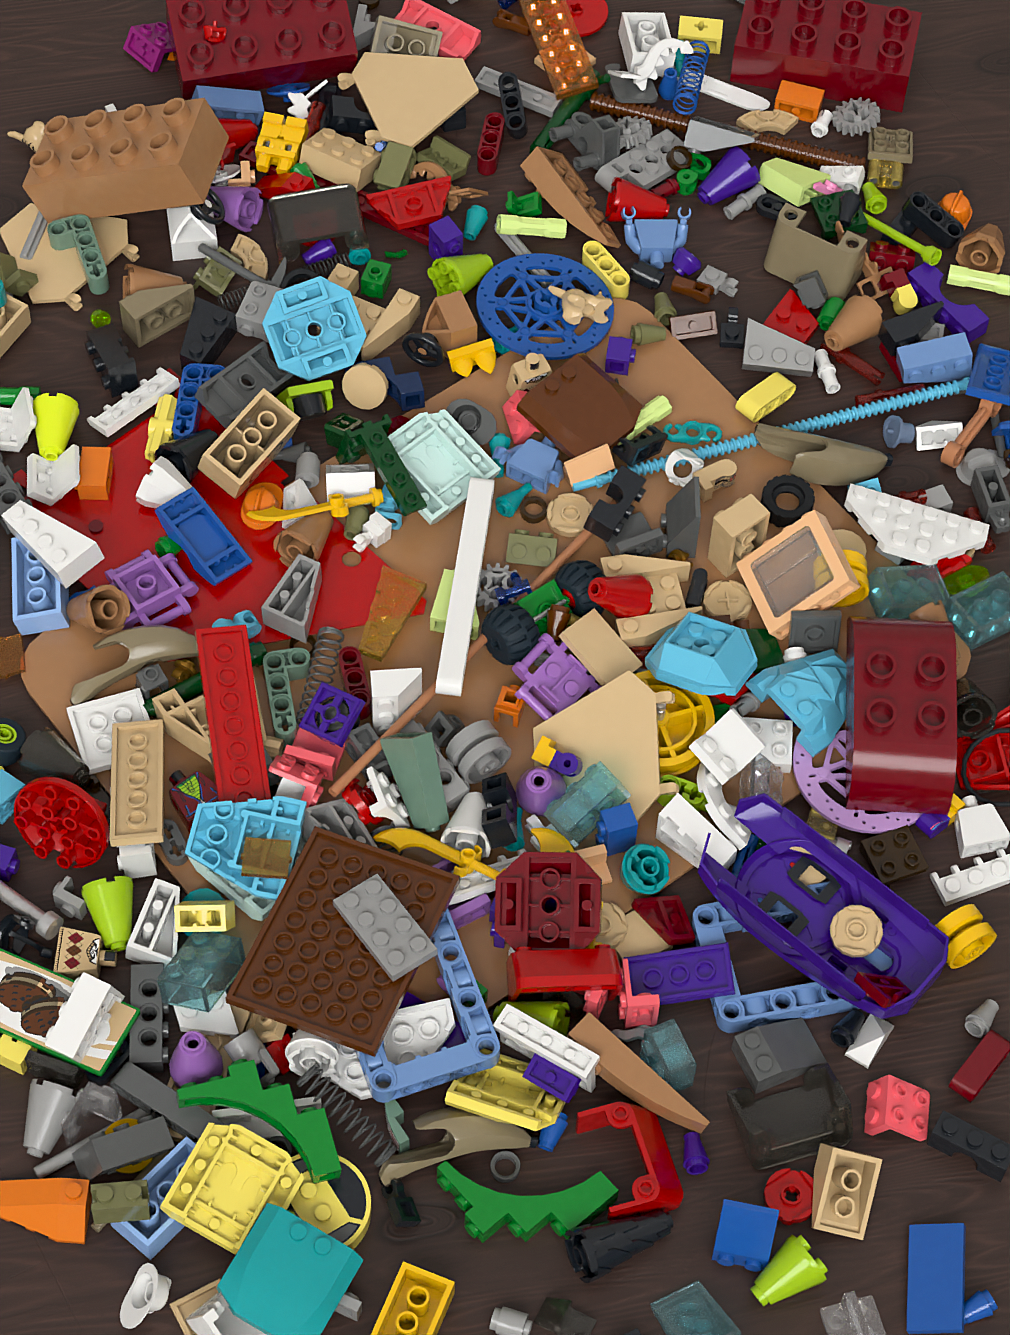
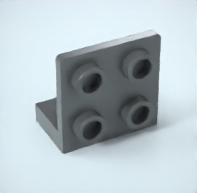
[603,512,664,557]

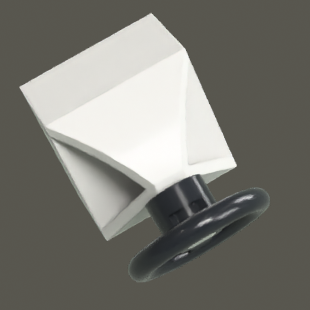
[167,189,225,261]

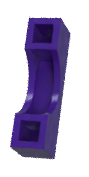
[907,262,989,343]

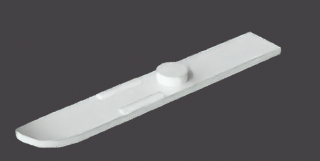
[661,66,770,111]

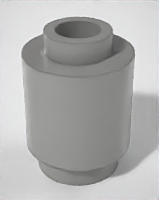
[295,452,320,488]
[489,1306,533,1335]

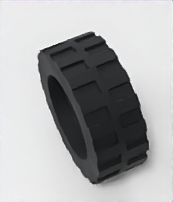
[761,474,815,528]

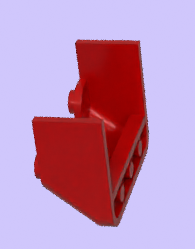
[506,944,623,1002]
[575,1102,683,1221]

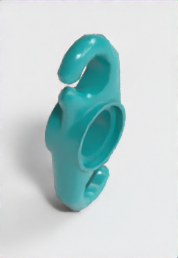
[663,421,722,445]

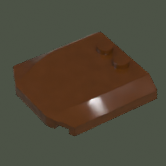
[516,353,642,459]

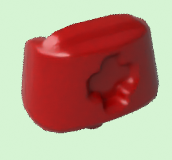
[203,21,227,42]

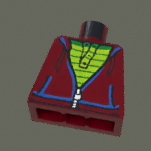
[169,770,218,833]

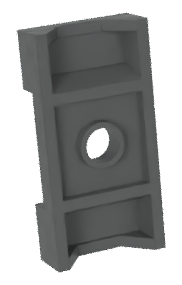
[194,341,295,429]

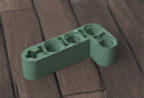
[47,214,110,295]
[263,647,311,747]

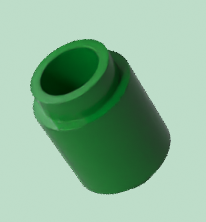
[817,297,845,331]

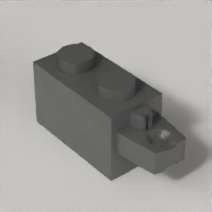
[970,465,1010,534]

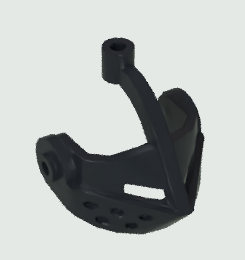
[0,914,53,959]

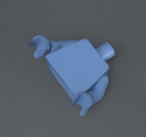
[621,206,691,269]
[491,436,564,494]

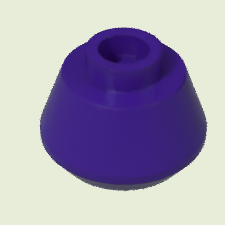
[672,247,701,276]

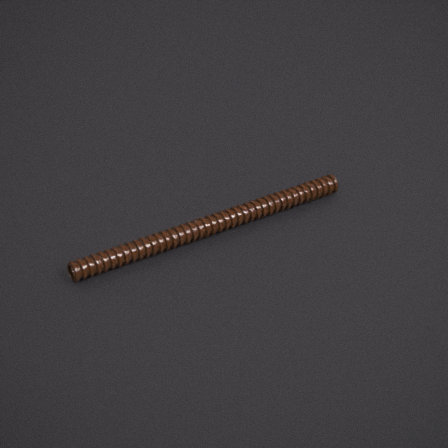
[589,91,866,168]

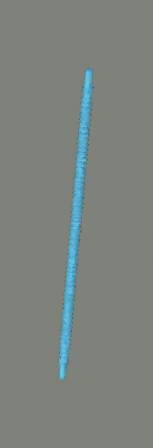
[572,376,970,492]

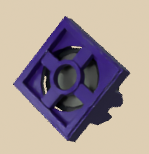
[299,682,366,747]

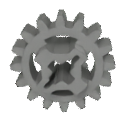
[832,97,880,136]
[616,116,653,149]
[476,563,523,612]

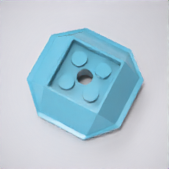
[262,276,367,381]
[645,612,757,696]

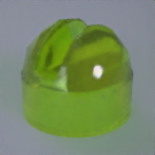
[90,309,111,328]

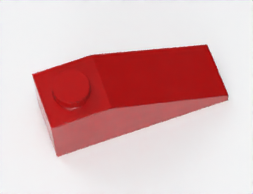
[254,172,318,212]

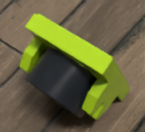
[276,380,334,421]

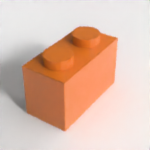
[774,80,825,123]
[74,446,114,500]

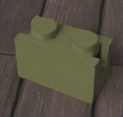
[373,141,418,191]
[91,1180,151,1224]

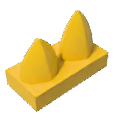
[447,338,496,377]

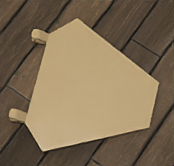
[338,52,479,148]
[0,203,140,311]
[533,670,679,822]

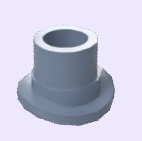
[883,415,915,448]

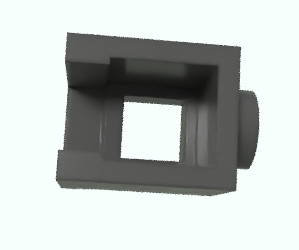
[794,270,828,309]
[135,664,169,701]

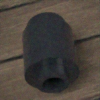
[629,260,665,290]

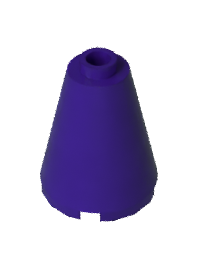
[697,146,761,205]

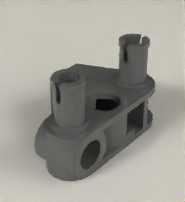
[549,112,620,171]

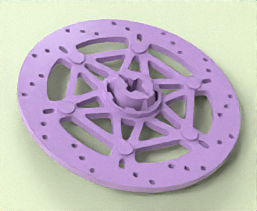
[792,719,923,834]

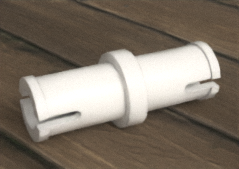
[814,349,840,394]

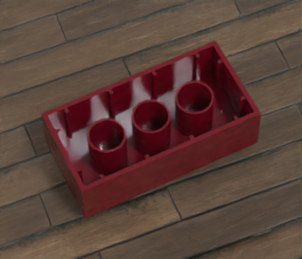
[166,0,358,101]
[730,0,922,113]

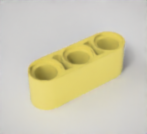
[582,241,630,299]
[735,372,796,423]

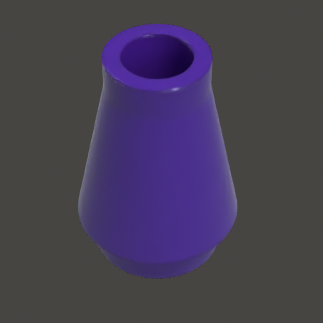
[301,237,337,266]
[683,1132,710,1175]

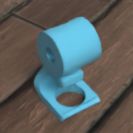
[375,485,402,530]
[212,610,262,639]

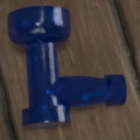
[494,572,532,606]

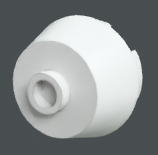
[285,1029,339,1077]

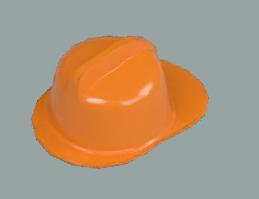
[938,190,973,231]
[241,483,283,530]

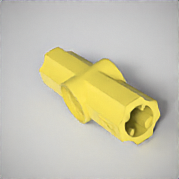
[145,394,177,463]

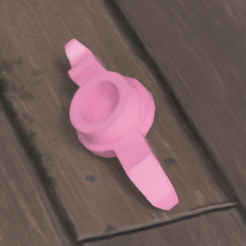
[813,179,843,195]

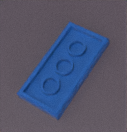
[965,344,1010,406]
[906,1223,966,1334]

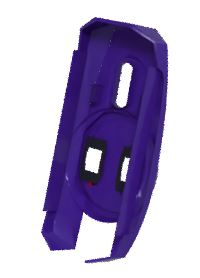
[698,793,949,1019]

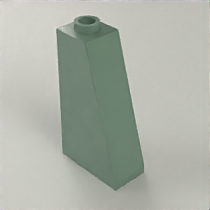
[380,732,450,832]

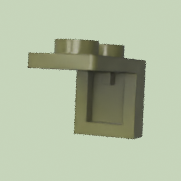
[0,252,39,297]

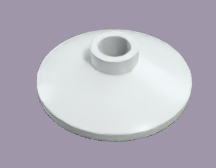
[212,164,241,186]

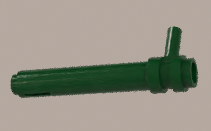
[529,68,611,154]
[143,641,268,718]

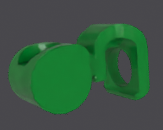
[676,153,711,195]

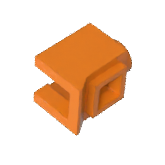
[494,685,526,728]

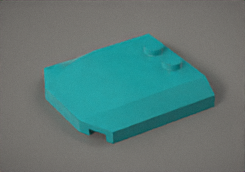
[216,1203,363,1335]

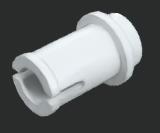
[811,110,833,137]

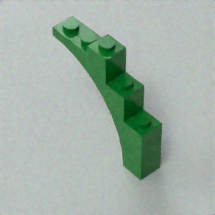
[176,1059,342,1184]
[436,1160,619,1243]

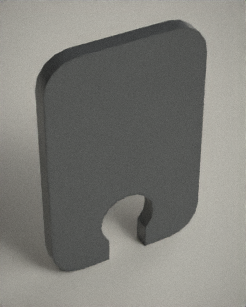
[605,64,658,103]

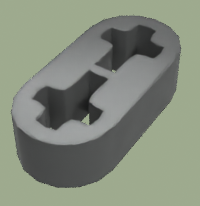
[158,819,188,866]

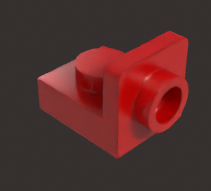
[265,1033,291,1075]

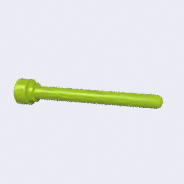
[863,212,942,266]

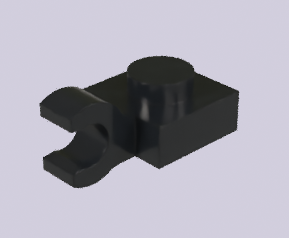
[720,307,744,349]
[381,1179,421,1227]

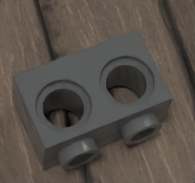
[345,722,393,782]

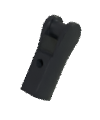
[685,568,708,608]

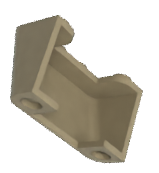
[764,203,868,300]

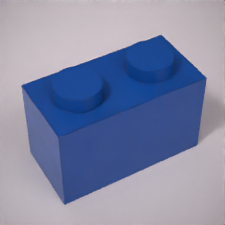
[595,803,638,856]

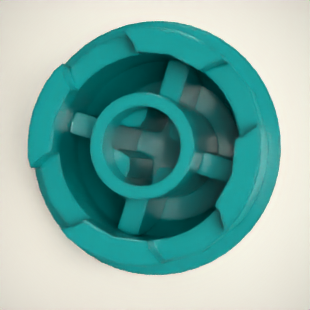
[620,844,670,894]

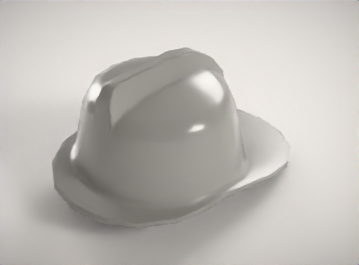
[956,448,1010,486]

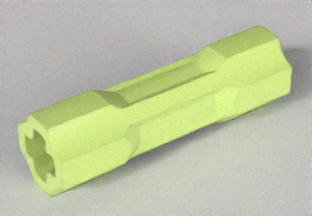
[496,214,567,238]
[947,264,1010,296]
[617,395,672,446]

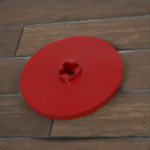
[544,0,608,37]

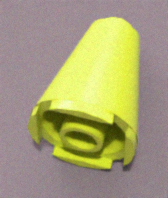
[33,393,79,461]

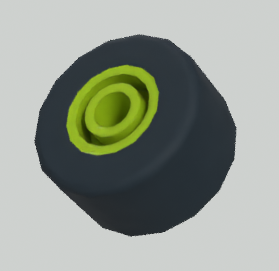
[0,717,26,766]

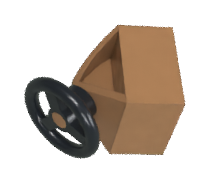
[402,290,477,367]

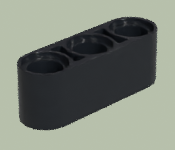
[498,72,528,139]
[902,191,964,249]

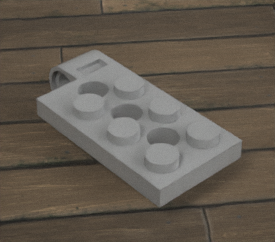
[595,129,697,193]

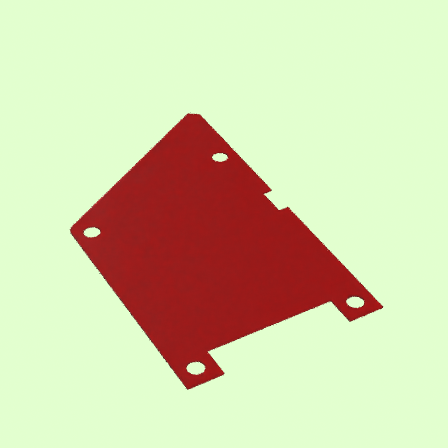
[12,368,427,662]

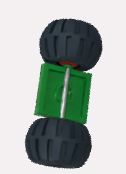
[481,560,606,665]

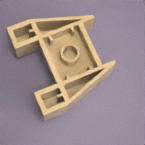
[317,263,420,361]
[599,554,702,653]
[152,674,267,762]

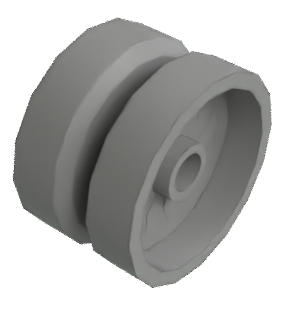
[446,720,511,784]

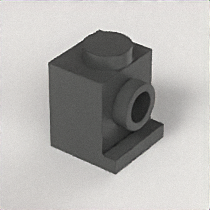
[424,711,465,747]

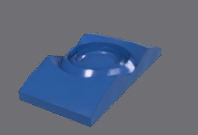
[155,487,253,586]

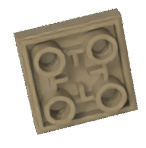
[867,127,913,164]

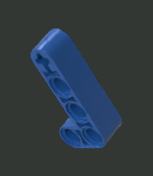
[172,363,225,440]

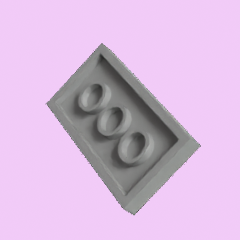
[333,874,438,982]

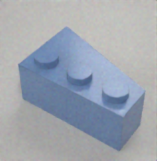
[191,85,264,126]
[896,332,973,383]

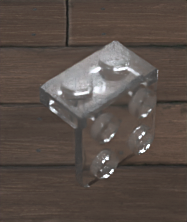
[61,1081,123,1147]

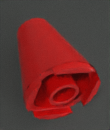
[218,118,258,150]
[605,176,670,222]
[588,574,653,619]

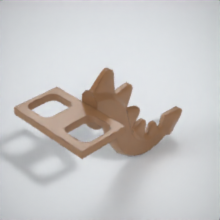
[410,161,488,211]
[835,221,893,300]

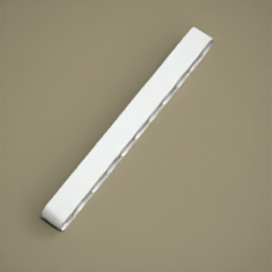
[435,477,495,696]

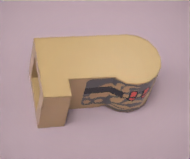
[692,459,737,502]

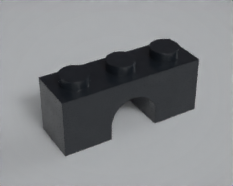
[328,95,378,134]
[583,465,647,542]
[482,772,517,849]
[927,1110,1010,1182]

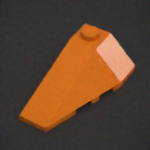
[0,1178,92,1244]

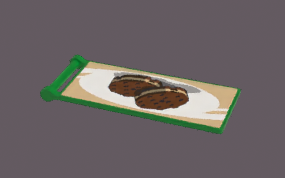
[0,948,140,1076]

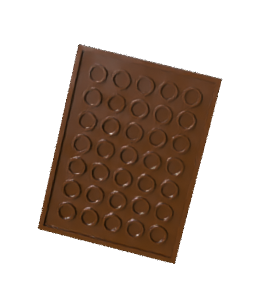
[225,826,460,1057]

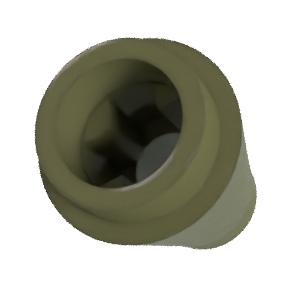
[654,292,677,326]
[630,323,666,346]
[344,505,370,540]

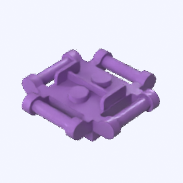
[105,549,199,630]
[512,633,602,721]

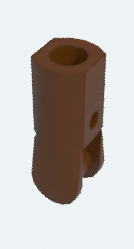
[492,9,533,37]
[671,275,715,304]

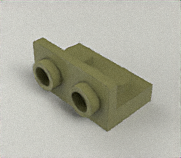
[193,246,242,297]

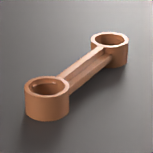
[941,399,1002,468]

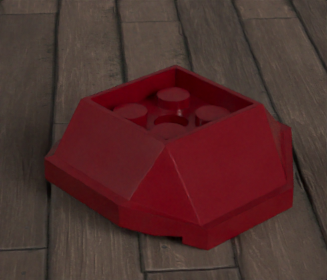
[495,852,602,952]

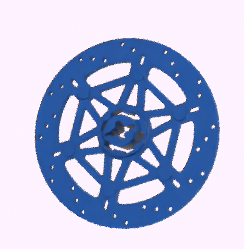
[476,253,614,360]

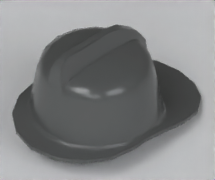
[446,399,497,445]

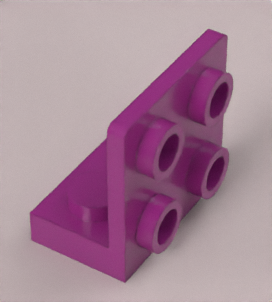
[123,22,173,72]

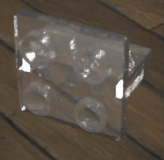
[739,753,784,805]
[820,1291,886,1335]

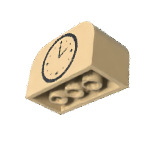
[198,388,301,499]

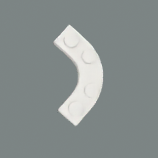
[697,762,751,850]

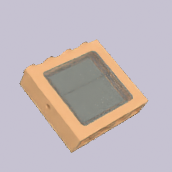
[736,510,861,640]

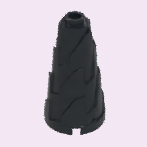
[564,1209,674,1283]

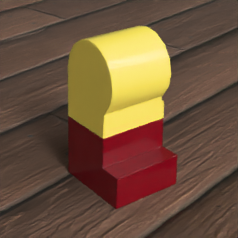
[877,268,918,315]

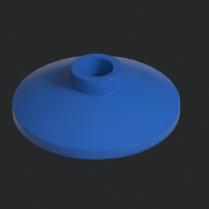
[266,83,310,102]

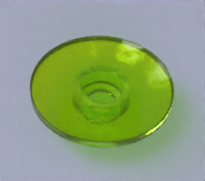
[942,565,990,595]

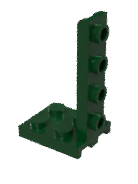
[336,414,427,517]

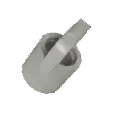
[223,1028,280,1089]

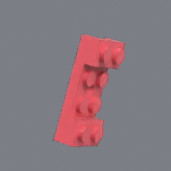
[394,0,481,61]

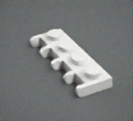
[87,367,180,437]
[449,848,526,905]
[930,848,1010,906]

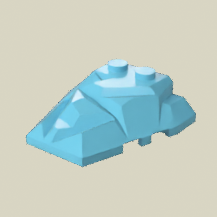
[745,649,846,757]
[185,796,307,901]

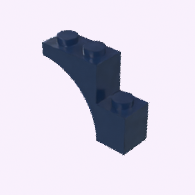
[344,356,425,411]

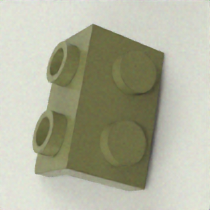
[416,135,471,181]
[506,529,558,567]

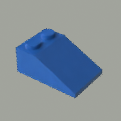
[712,1199,779,1272]

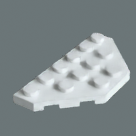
[844,483,990,566]
[292,998,456,1100]

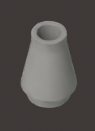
[965,999,999,1037]

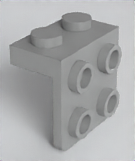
[235,281,283,343]

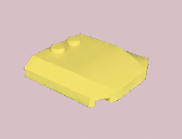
[445,1048,566,1131]
[159,1123,305,1255]

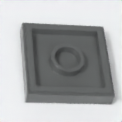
[787,610,842,653]

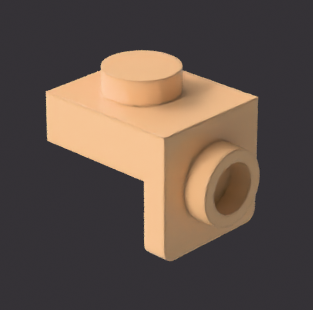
[228,161,255,186]

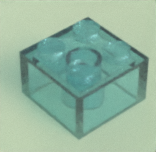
[639,1019,697,1092]

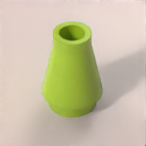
[862,182,887,214]

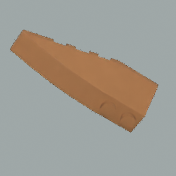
[520,146,621,248]
[567,1012,710,1134]

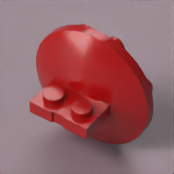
[14,777,110,869]

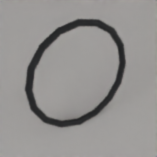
[961,728,1010,807]

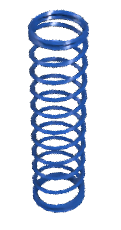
[673,40,710,115]

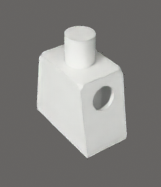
[954,795,1010,858]

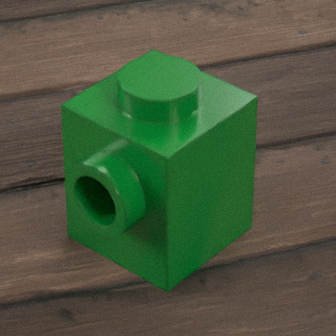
[361,259,392,299]

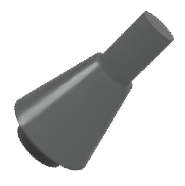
[273,441,313,463]

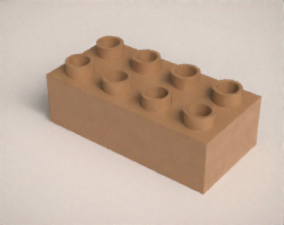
[22,98,229,223]

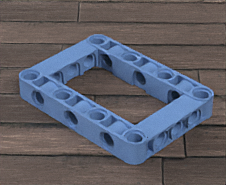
[691,881,892,1033]
[355,908,500,1103]

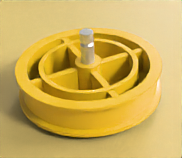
[635,670,715,778]

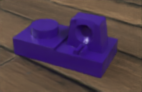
[522,1053,582,1103]

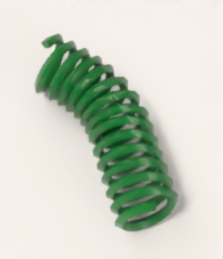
[384,249,407,259]

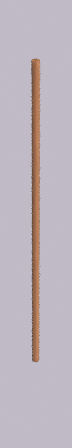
[328,499,617,797]

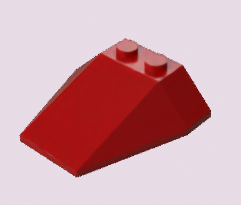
[956,705,1010,790]

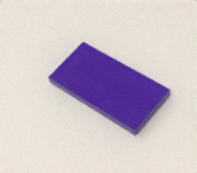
[624,942,735,1005]

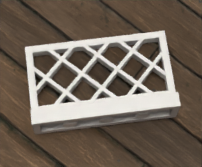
[493,1004,600,1093]

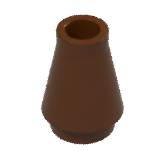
[547,604,571,642]

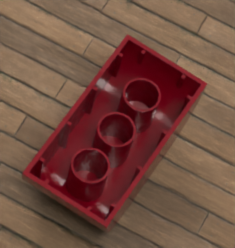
[846,616,957,815]

